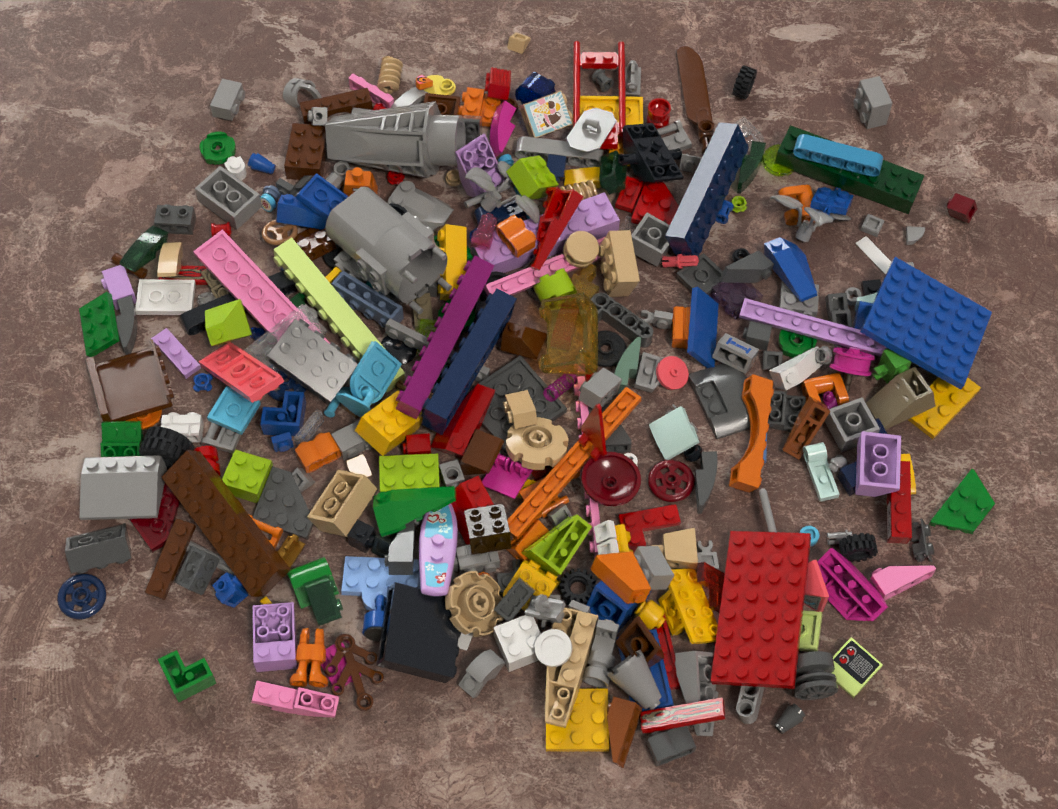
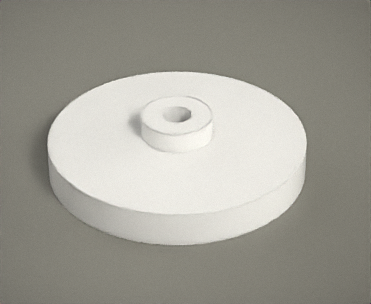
[535,629,572,667]

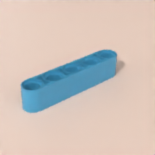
[793,134,883,177]

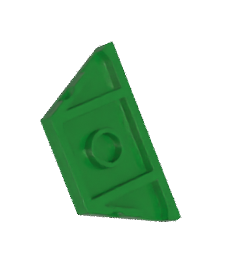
[929,469,995,534]

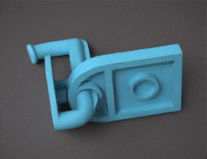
[324,341,402,418]

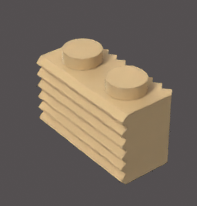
[503,390,537,429]

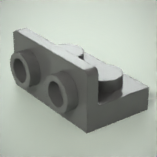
[175,546,220,595]

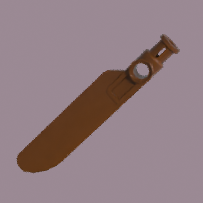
[677,46,715,155]

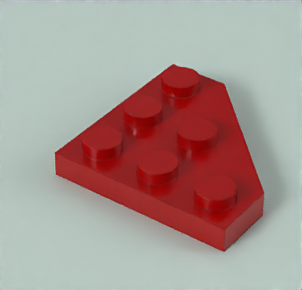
[631,182,679,225]

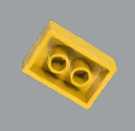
[355,390,423,456]

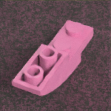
[251,681,339,718]

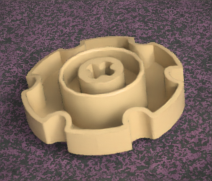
[506,417,568,470]
[445,571,504,637]

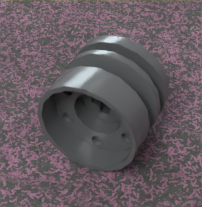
[794,651,839,700]

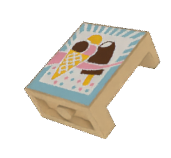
[518,91,573,138]

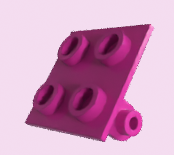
[482,453,533,499]

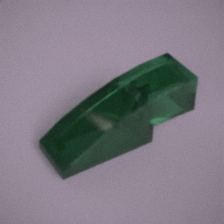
[737,141,766,194]
[119,225,168,272]

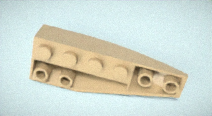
[545,607,598,728]

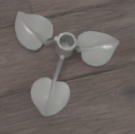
[465,161,540,224]
[770,195,851,242]

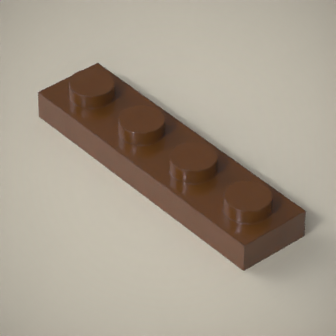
[145,518,196,600]

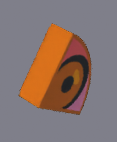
[416,75,433,90]

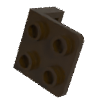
[465,504,511,555]

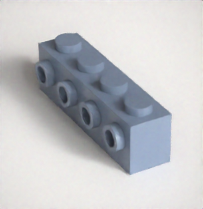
[331,271,404,328]

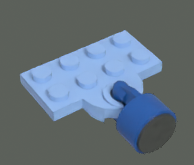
[341,556,421,641]

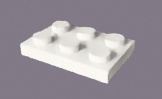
[135,279,196,315]

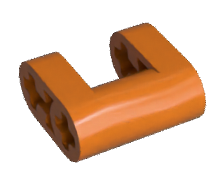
[778,185,818,226]
[801,373,849,406]

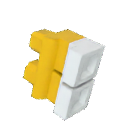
[594,520,633,555]

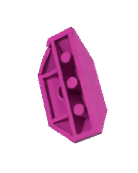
[817,548,888,621]

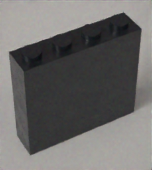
[377,582,461,683]

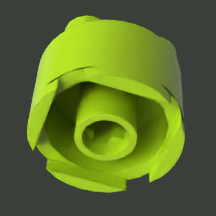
[533,268,577,309]

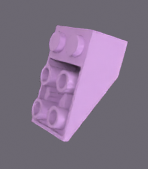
[455,133,505,197]
[253,602,298,672]

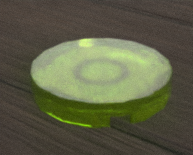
[763,144,794,177]

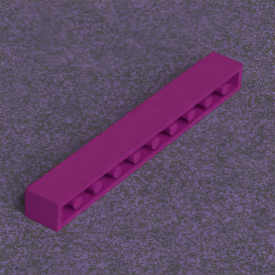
[395,256,495,419]

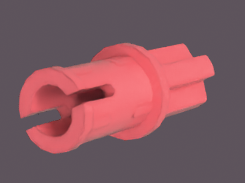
[662,254,699,269]

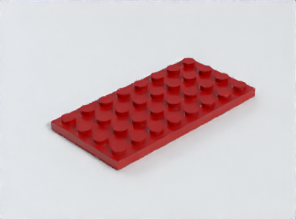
[711,531,811,689]

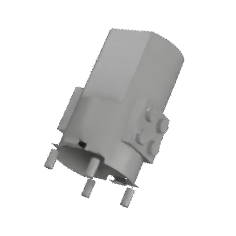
[326,187,452,314]

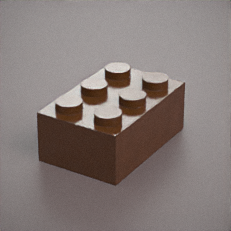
[284,123,327,180]

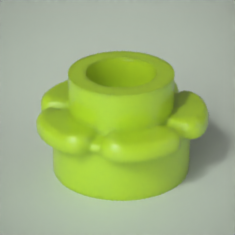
[730,196,747,213]

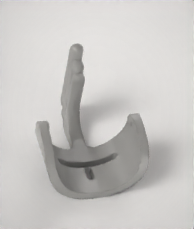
[283,78,322,108]

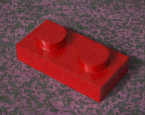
[615,176,644,213]

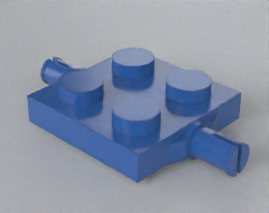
[810,187,854,215]

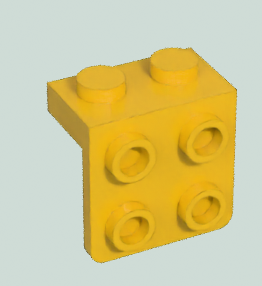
[503,559,560,611]

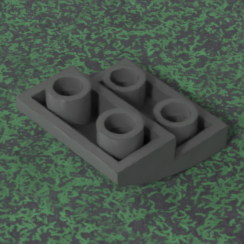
[768,390,806,432]

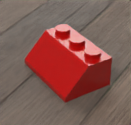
[451,475,494,545]

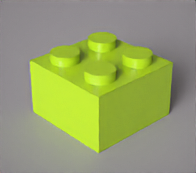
[506,155,559,200]
[222,450,273,504]

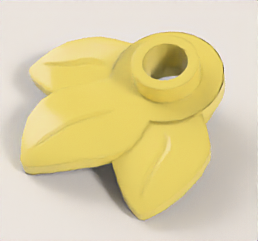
[424,75,456,95]

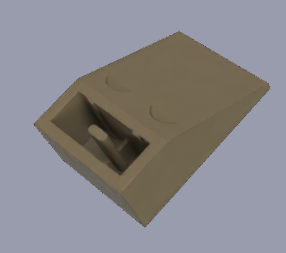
[866,367,935,431]

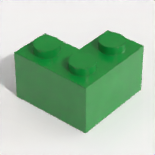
[158,650,217,702]

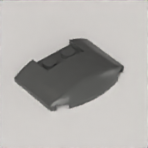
[688,363,751,439]

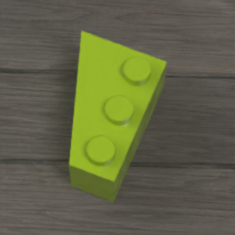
[521,514,592,576]

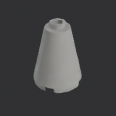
[607,650,662,710]

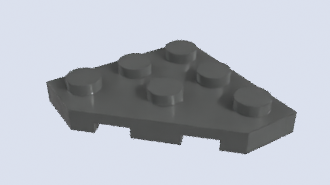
[253,466,314,540]

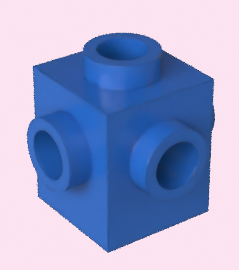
[213,572,248,608]

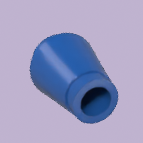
[248,153,276,175]

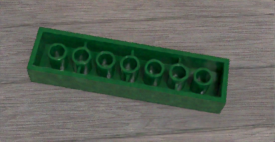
[775,125,925,214]

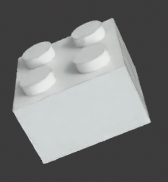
[493,615,541,672]

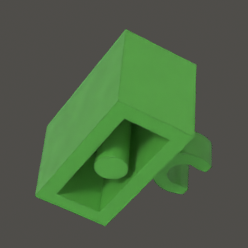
[872,348,911,384]

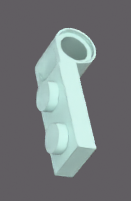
[803,442,840,502]

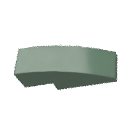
[614,337,641,394]

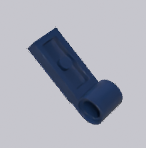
[474,196,527,231]

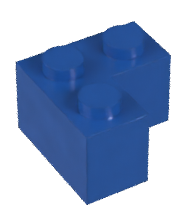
[260,391,306,437]

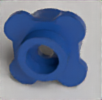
[193,373,213,392]

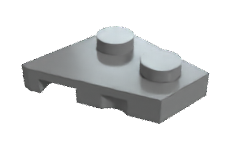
[634,352,663,393]

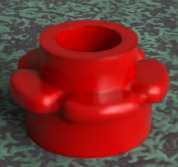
[387,171,405,185]

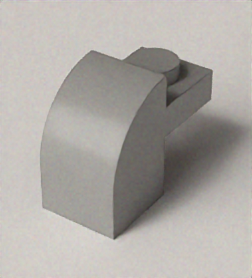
[591,619,619,655]
[458,649,506,698]

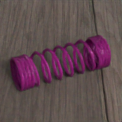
[543,371,577,402]

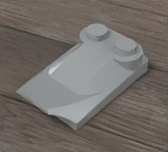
[387,181,454,232]

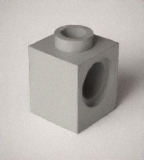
[439,459,465,488]

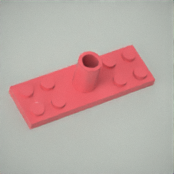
[199,342,284,403]

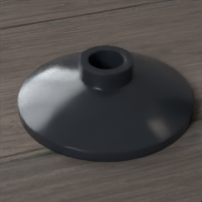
[381,335,418,365]

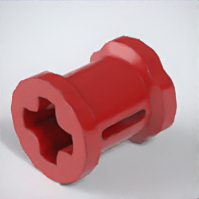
[211,222,232,238]

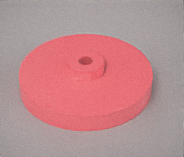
[656,356,689,390]

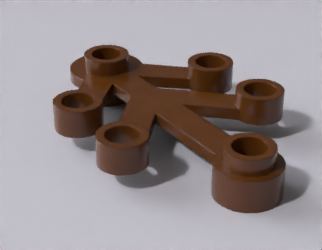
[325,634,384,712]

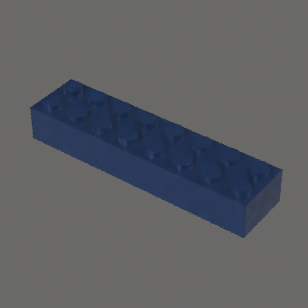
[665,122,749,256]
[421,288,517,435]

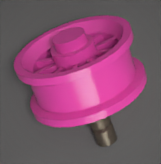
[829,347,875,392]

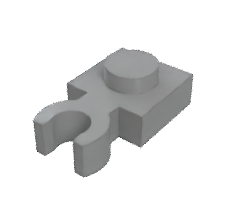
[697,541,719,574]

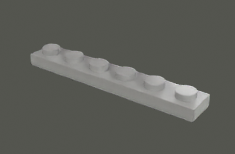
[385,318,490,381]

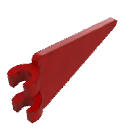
[578,404,607,462]

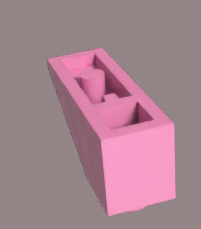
[869,566,936,601]

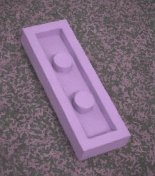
[151,328,201,379]

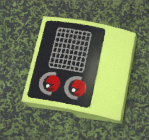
[832,637,883,698]

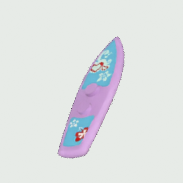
[419,504,458,596]

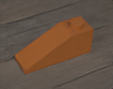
[782,396,830,460]
[607,696,643,768]

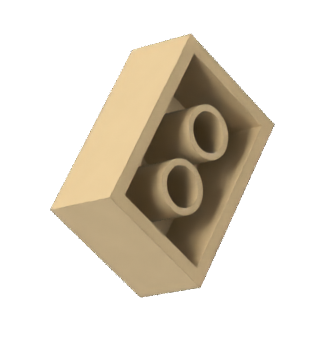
[598,230,640,297]
[307,470,377,537]

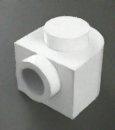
[224,156,247,181]

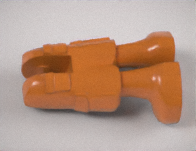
[289,628,328,688]

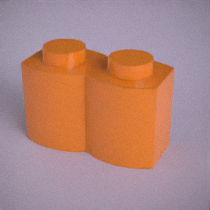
[496,215,536,258]
[295,432,341,473]

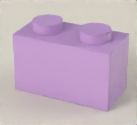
[101,264,136,310]

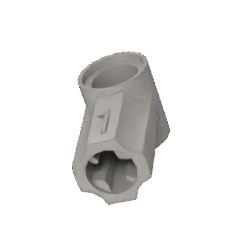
[325,161,350,189]

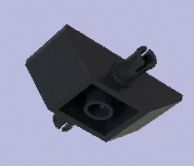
[618,123,684,183]

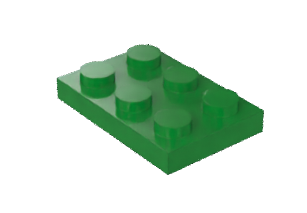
[79,292,120,357]

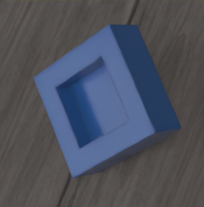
[271,432,294,452]

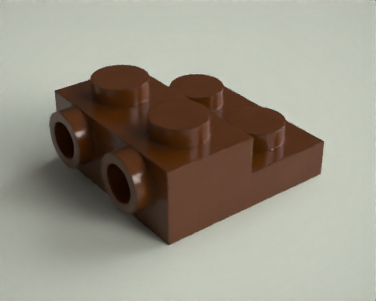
[294,228,337,261]

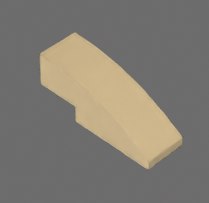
[157,242,183,277]

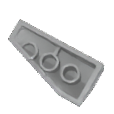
[675,651,719,736]

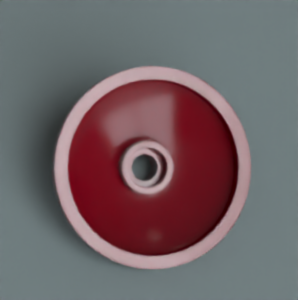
[581,452,641,506]

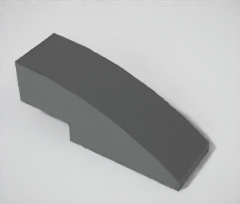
[825,293,852,348]
[116,296,138,355]
[694,451,718,514]

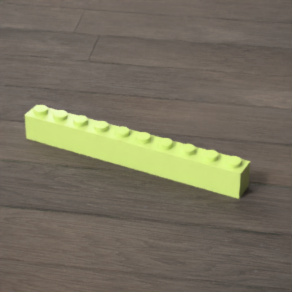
[273,238,405,393]

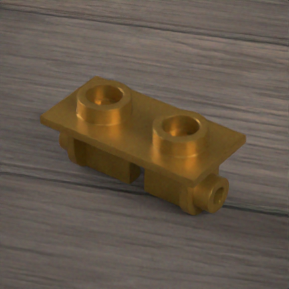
[278,534,306,577]

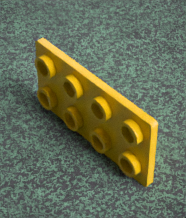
[658,569,718,644]

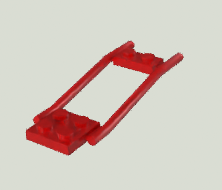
[573,41,626,149]

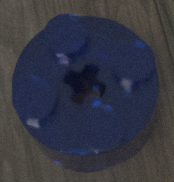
[515,72,556,105]

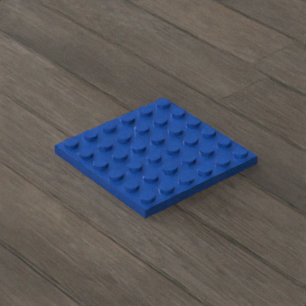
[860,257,992,390]

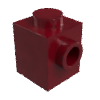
[947,193,978,223]

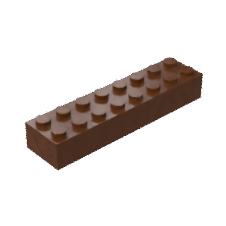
[162,450,291,597]

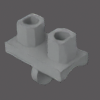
[524,594,566,623]

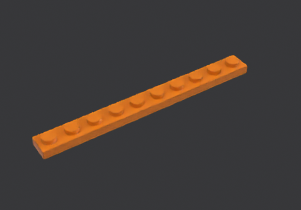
[507,387,641,540]

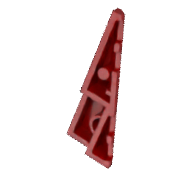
[531,187,584,271]

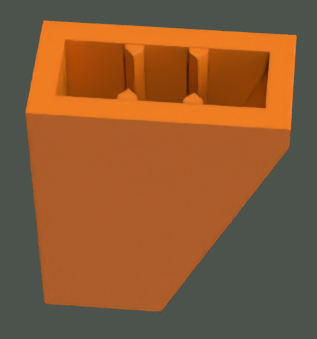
[590,551,651,604]

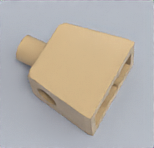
[651,528,698,570]

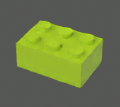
[379,454,440,492]

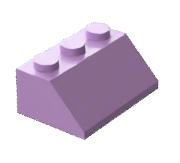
[855,431,901,497]

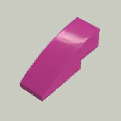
[490,101,516,157]

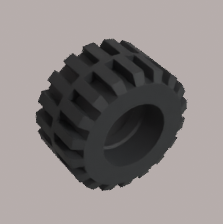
[139,427,194,471]

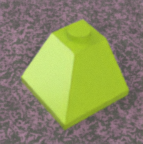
[205,299,252,346]

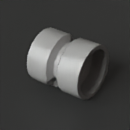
[583,650,616,688]

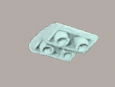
[649,406,700,460]

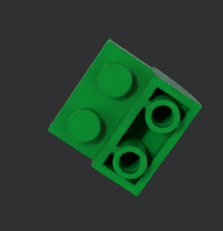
[100,421,144,457]
[287,557,339,609]

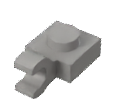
[641,310,673,329]

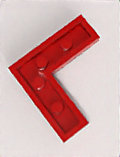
[618,504,681,554]

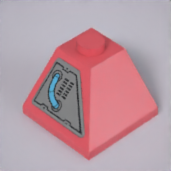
[804,560,829,612]

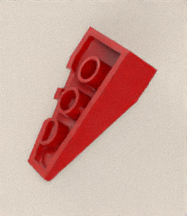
[431,383,495,459]

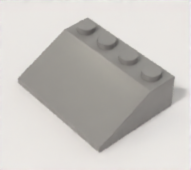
[79,455,167,520]

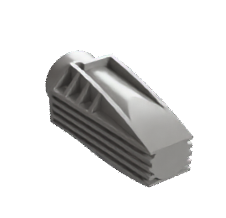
[325,101,466,178]

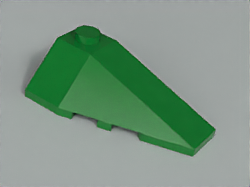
[373,486,456,537]

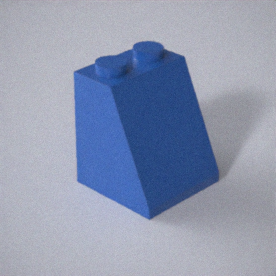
[587,580,652,634]

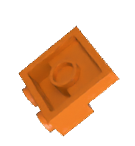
[459,87,502,127]

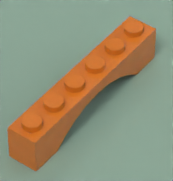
[729,374,774,493]

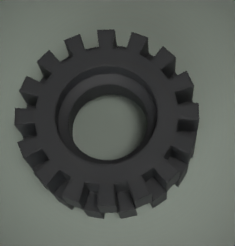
[732,65,757,100]
[839,533,878,562]
[560,568,597,606]

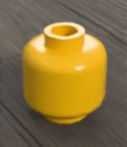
[634,600,665,630]

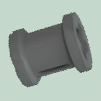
[592,69,614,92]

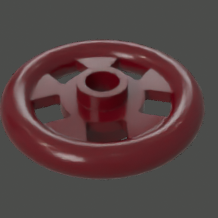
[648,460,695,502]

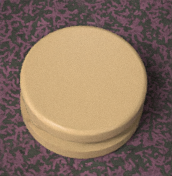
[563,231,599,268]

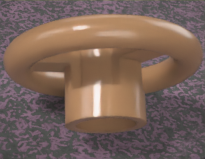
[262,219,298,245]

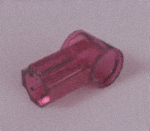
[471,213,497,250]

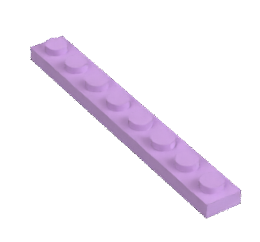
[739,298,888,357]

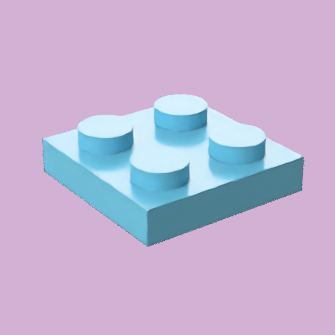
[207,386,261,435]

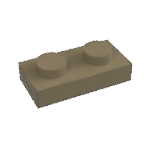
[413,293,434,330]

